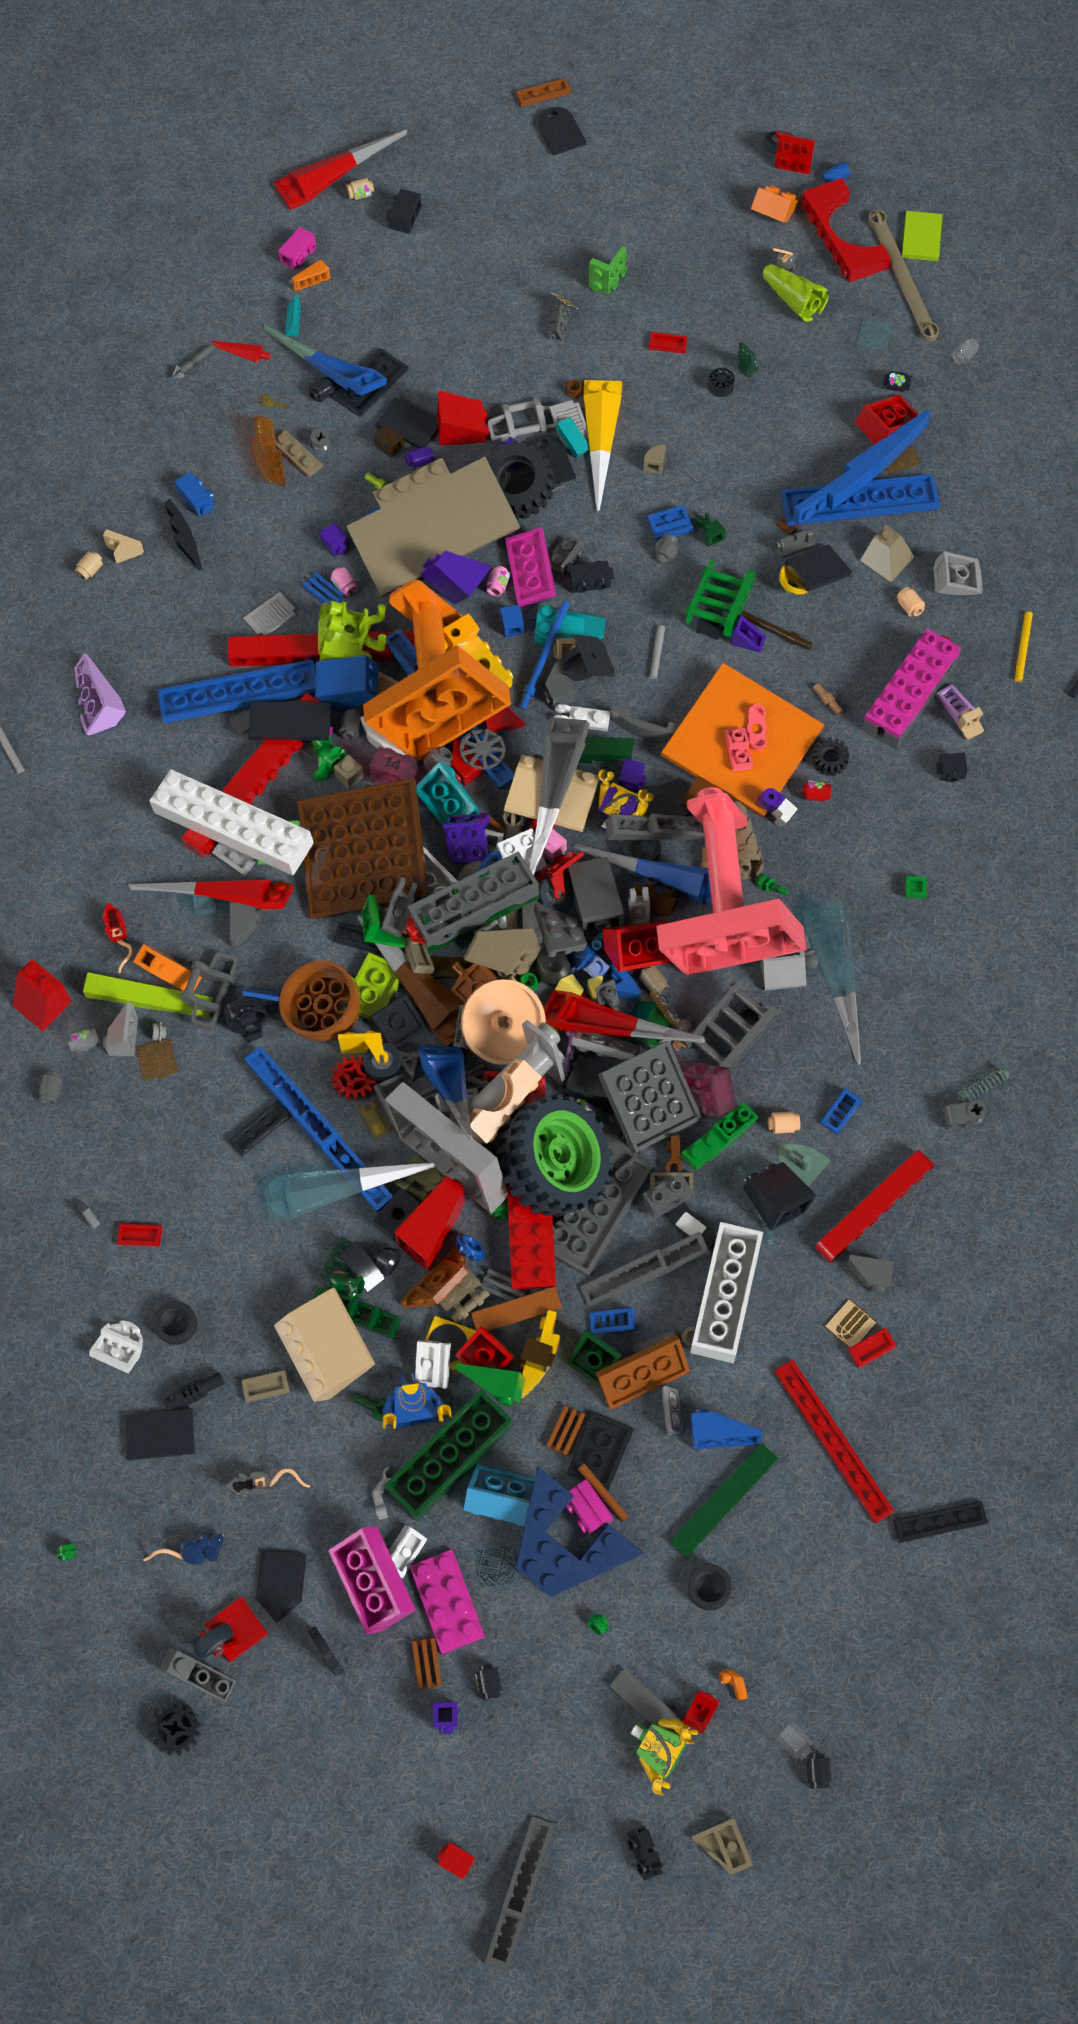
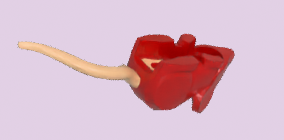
[102,902,133,973]

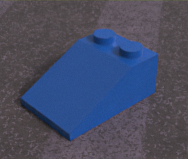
[691,1409,762,1450]

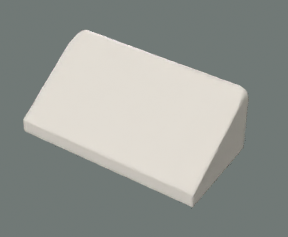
[389,1525,427,1578]

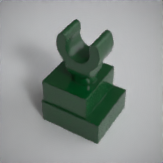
[696,513,725,547]

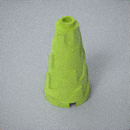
[763,264,829,322]

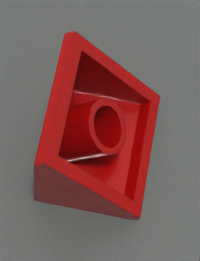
[454,1326,514,1370]

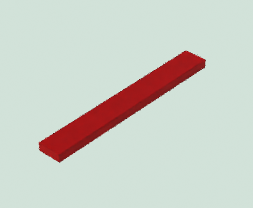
[774,1359,894,1524]

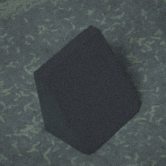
[454,932,475,958]

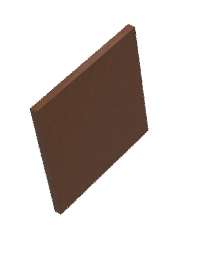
[297,778,429,919]

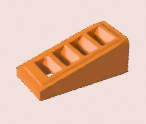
[292,259,331,291]

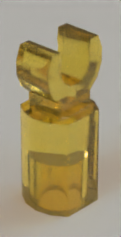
[359,1101,387,1139]

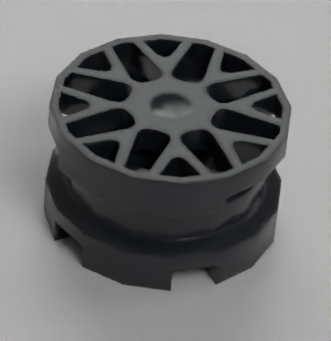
[708,368,735,397]

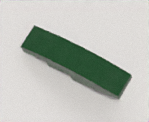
[578,737,634,764]
[313,1287,402,1339]

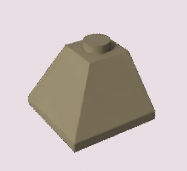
[860,525,914,583]

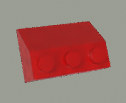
[602,920,671,972]

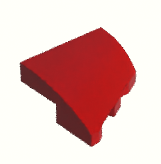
[485,707,525,732]

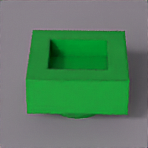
[905,876,927,899]

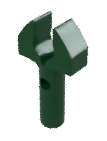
[352,1393,387,1421]

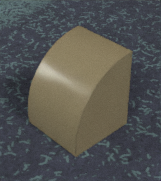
[643,445,666,474]

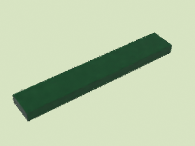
[670,1443,779,1558]

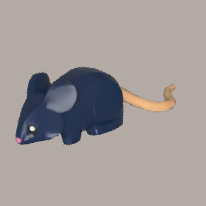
[143,1534,224,1565]

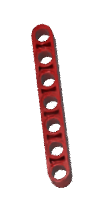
[815,1149,935,1264]

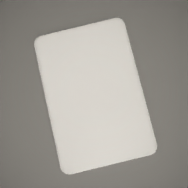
[676,1212,706,1236]

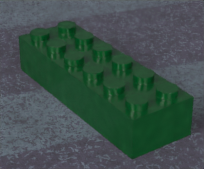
[384,1389,514,1522]

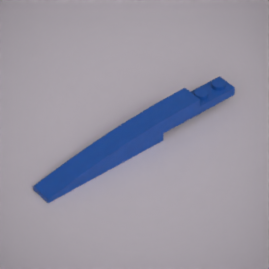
[793,409,930,525]
[386,629,515,790]
[244,1046,393,1213]

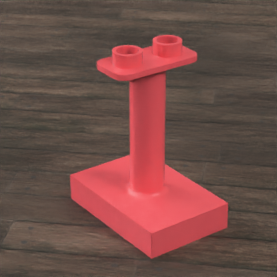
[657,787,806,975]

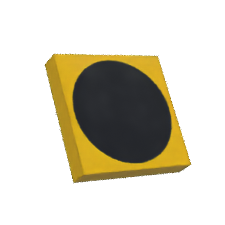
[425,1316,476,1373]

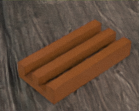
[547,1405,585,1456]
[412,1638,442,1690]

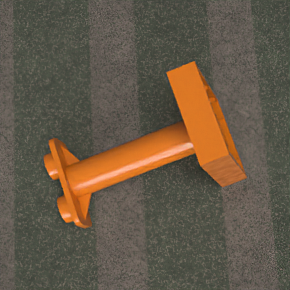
[363,580,511,761]

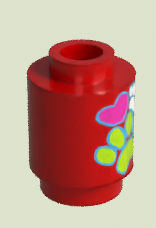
[801,780,831,802]

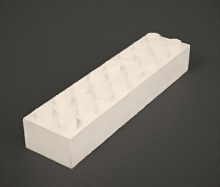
[149,769,314,875]

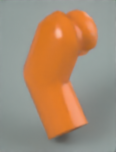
[719,1669,748,1700]

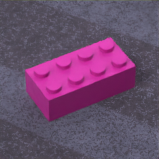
[328,1526,416,1635]

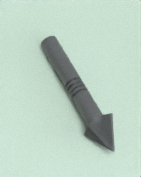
[171,344,214,378]

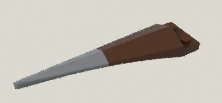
[358,915,465,1047]

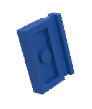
[647,505,693,542]

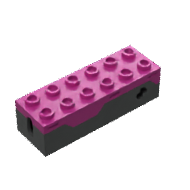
[862,629,961,749]

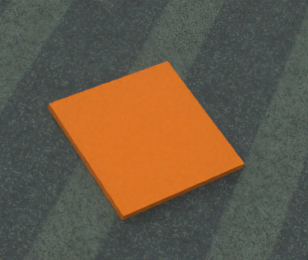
[661,663,824,818]

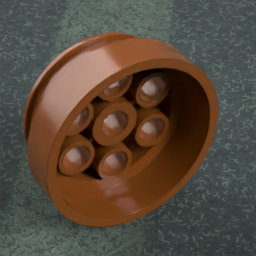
[279,960,360,1041]

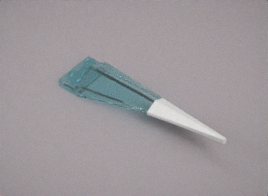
[264,1163,435,1222]

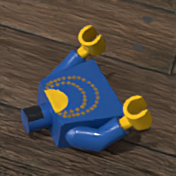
[382,1373,452,1429]

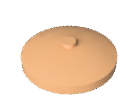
[461,980,545,1065]

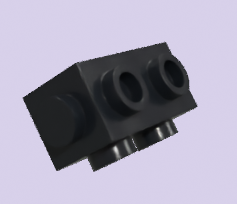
[569,560,614,593]

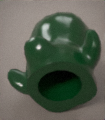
[328,1271,365,1300]

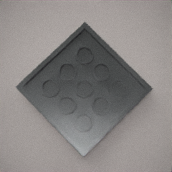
[598,1040,702,1153]

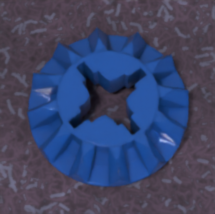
[454,1234,485,1262]

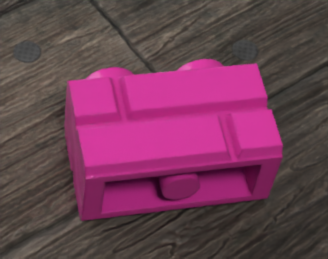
[566,1479,613,1536]

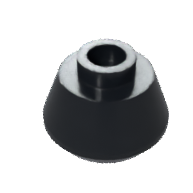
[374,1247,401,1276]

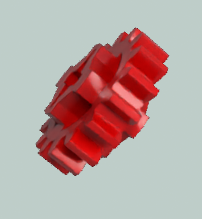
[331,1055,377,1101]

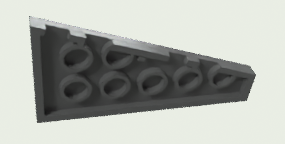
[553,1156,653,1277]

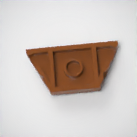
[399,1245,468,1309]

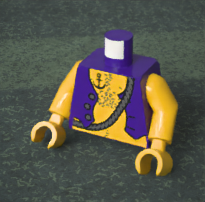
[598,770,654,832]

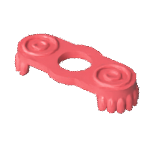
[747,704,767,751]

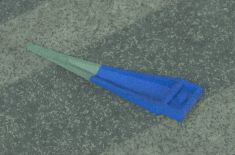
[264,325,387,395]

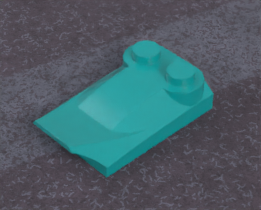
[534,605,606,646]
[416,762,480,826]

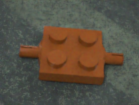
[450,962,499,1004]

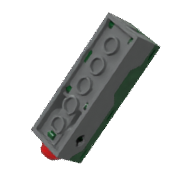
[405,851,539,954]

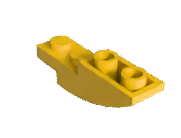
[520,1310,560,1398]

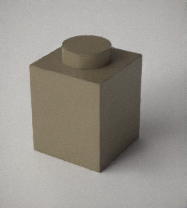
[334,754,364,789]

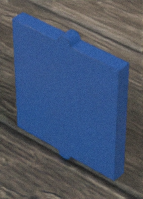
[243,986,281,1001]

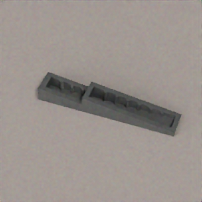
[605,814,705,840]
[580,1232,711,1307]
[485,1816,555,1973]

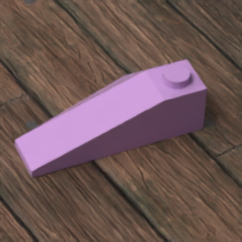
[74,654,126,735]

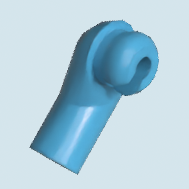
[592,931,603,950]

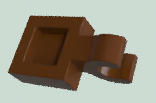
[665,1134,682,1172]

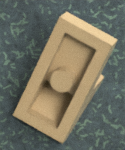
[103,529,144,563]

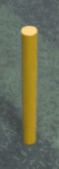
[1014,612,1033,682]

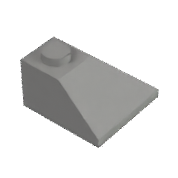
[103,1002,138,1056]

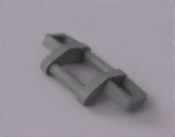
[180,952,238,1031]

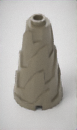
[734,801,764,879]

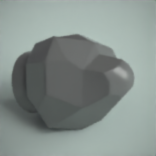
[655,534,678,563]

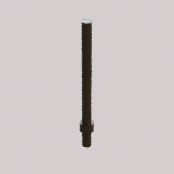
[706,594,813,650]

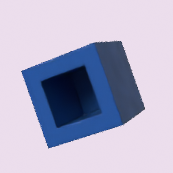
[500,605,524,637]

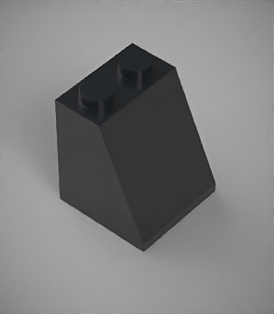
[562,1053,624,1113]
[743,1162,816,1231]

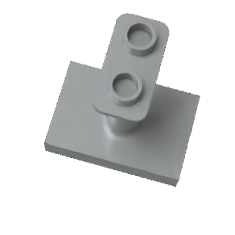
[385,1020,566,1214]

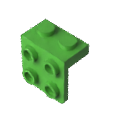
[589,246,628,295]

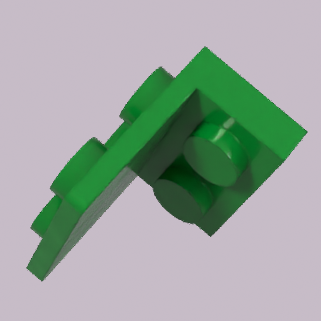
[361,895,405,948]

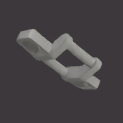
[488,397,556,442]

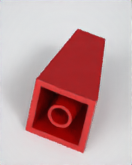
[394,1176,465,1272]

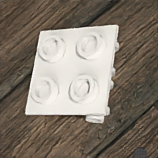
[497,829,547,872]

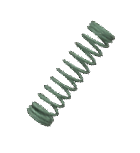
[957,1067,1009,1103]

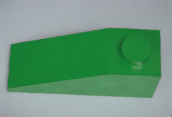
[455,1363,525,1406]

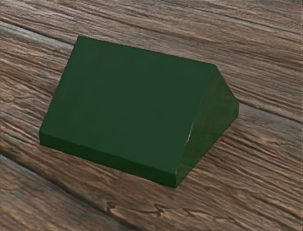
[620,1001,675,1050]
[566,1329,623,1388]

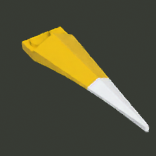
[584,380,622,511]

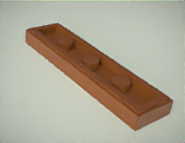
[471,1287,562,1331]

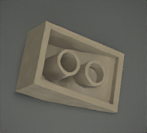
[464,928,542,975]

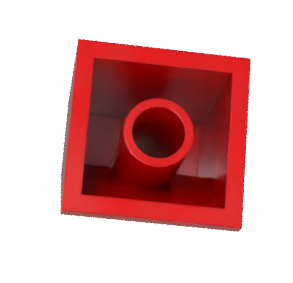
[437,391,489,446]
[13,959,72,1031]

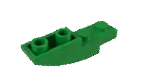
[680,1102,758,1171]

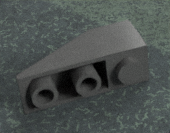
[159,1648,236,1703]

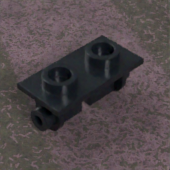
[627,1826,663,1881]

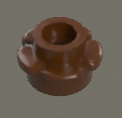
[565,380,583,398]

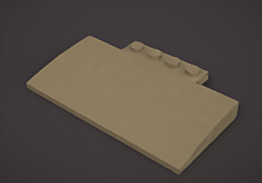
[346,457,520,597]

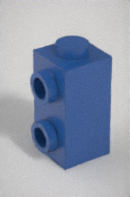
[174,472,214,517]

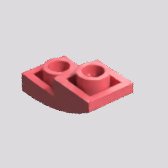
[725,728,753,771]

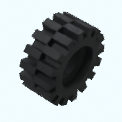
[812,738,849,776]

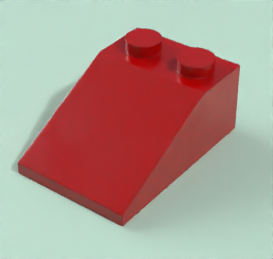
[854,394,919,445]

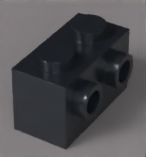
[387,189,422,234]

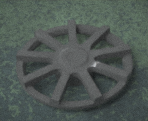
[460,729,505,770]

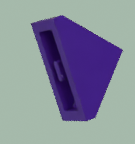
[731,615,766,653]

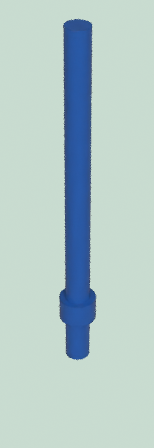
[518,601,570,710]

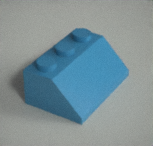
[464,1463,535,1526]

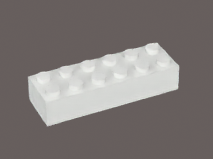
[690,1222,763,1364]

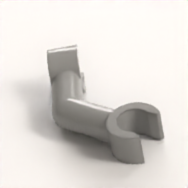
[372,1467,396,1520]

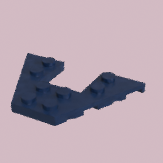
[515,1466,644,1597]

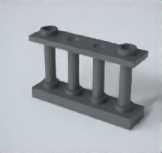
[684,979,779,1078]

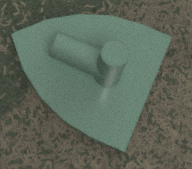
[778,1144,831,1187]

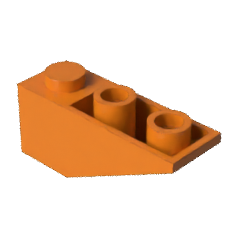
[133,944,202,992]

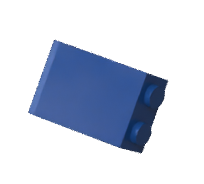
[315,655,379,712]

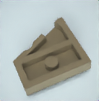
[692,1818,754,1875]

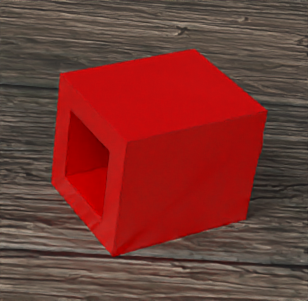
[437,1842,476,1881]

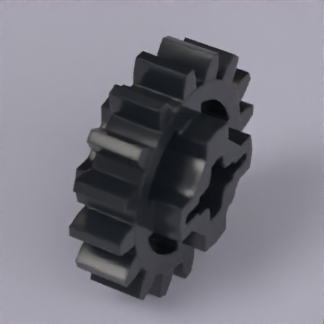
[150,1703,202,1756]

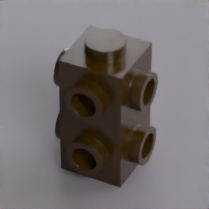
[633,876,681,917]

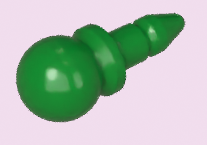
[755,874,789,895]

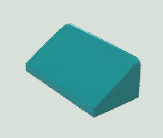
[285,295,301,336]
[555,417,590,458]

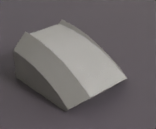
[933,551,983,595]

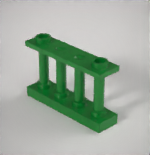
[684,559,755,637]

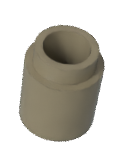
[639,966,669,997]

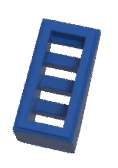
[820,1088,863,1135]
[589,1307,637,1334]

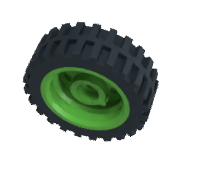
[497,1094,613,1217]

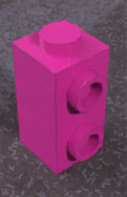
[278,227,316,270]

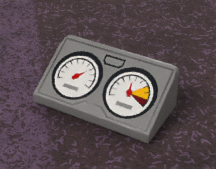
[662,1386,683,1435]

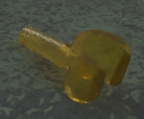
[261,394,288,408]

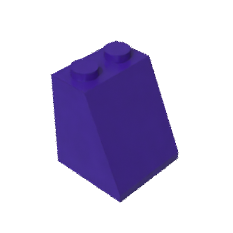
[420,550,491,604]

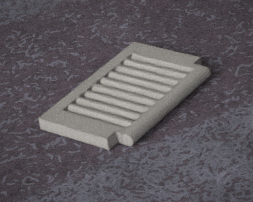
[549,400,588,449]
[243,592,296,636]

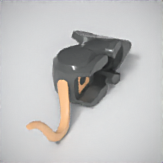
[773,248,799,271]
[224,1469,310,1499]

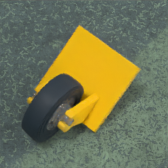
[338,1031,402,1081]

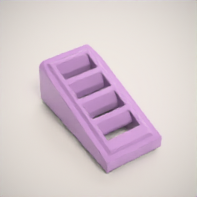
[936,684,975,723]

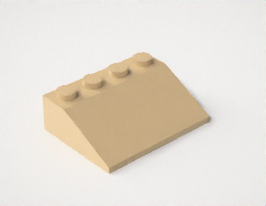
[504,755,599,832]
[274,1288,375,1402]

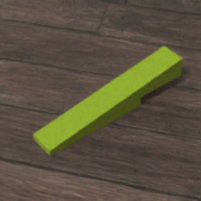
[83,972,214,1018]

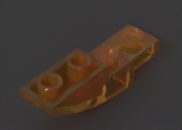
[251,415,286,487]

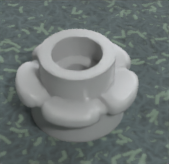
[152,1022,166,1042]

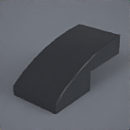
[339,1241,384,1292]

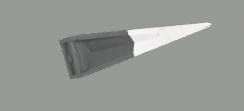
[530,717,590,875]

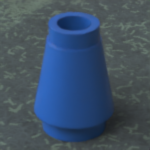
[822,162,850,183]

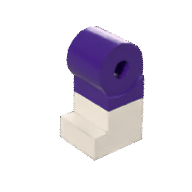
[757,788,797,827]

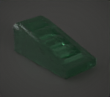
[737,342,759,378]
[319,1236,353,1281]

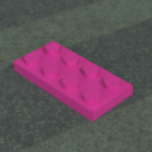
[505,527,556,607]
[410,1549,485,1654]

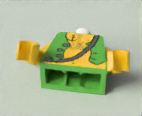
[631,1718,698,1796]

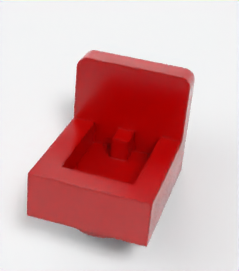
[682,1690,720,1734]

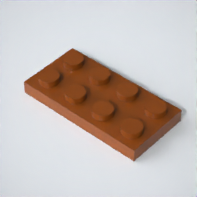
[596,1335,690,1410]

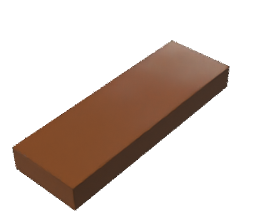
[516,78,571,107]

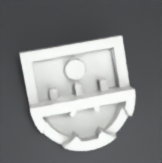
[89,1321,143,1374]

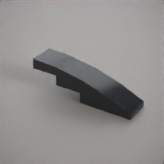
[164,499,202,571]

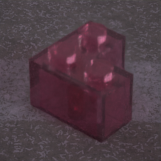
[682,1063,736,1117]

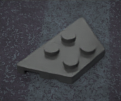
[533,902,587,957]

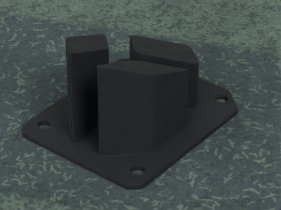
[559,635,615,681]

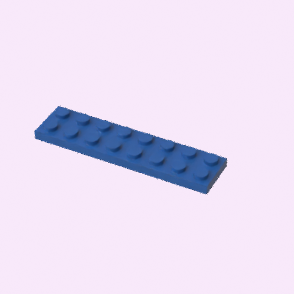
[781,474,940,526]
[158,659,316,724]

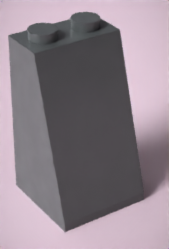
[567,857,624,938]

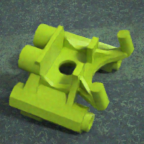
[318,600,386,661]

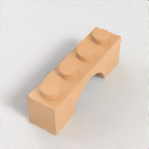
[469,1059,542,1144]

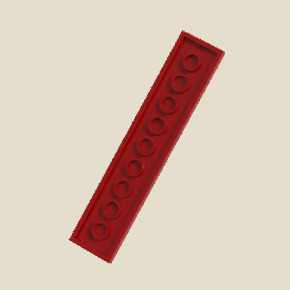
[504,1076,556,1290]

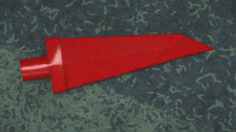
[210,340,271,363]

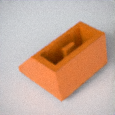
[751,185,800,222]

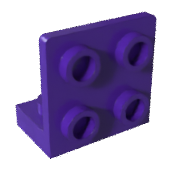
[443,813,490,863]

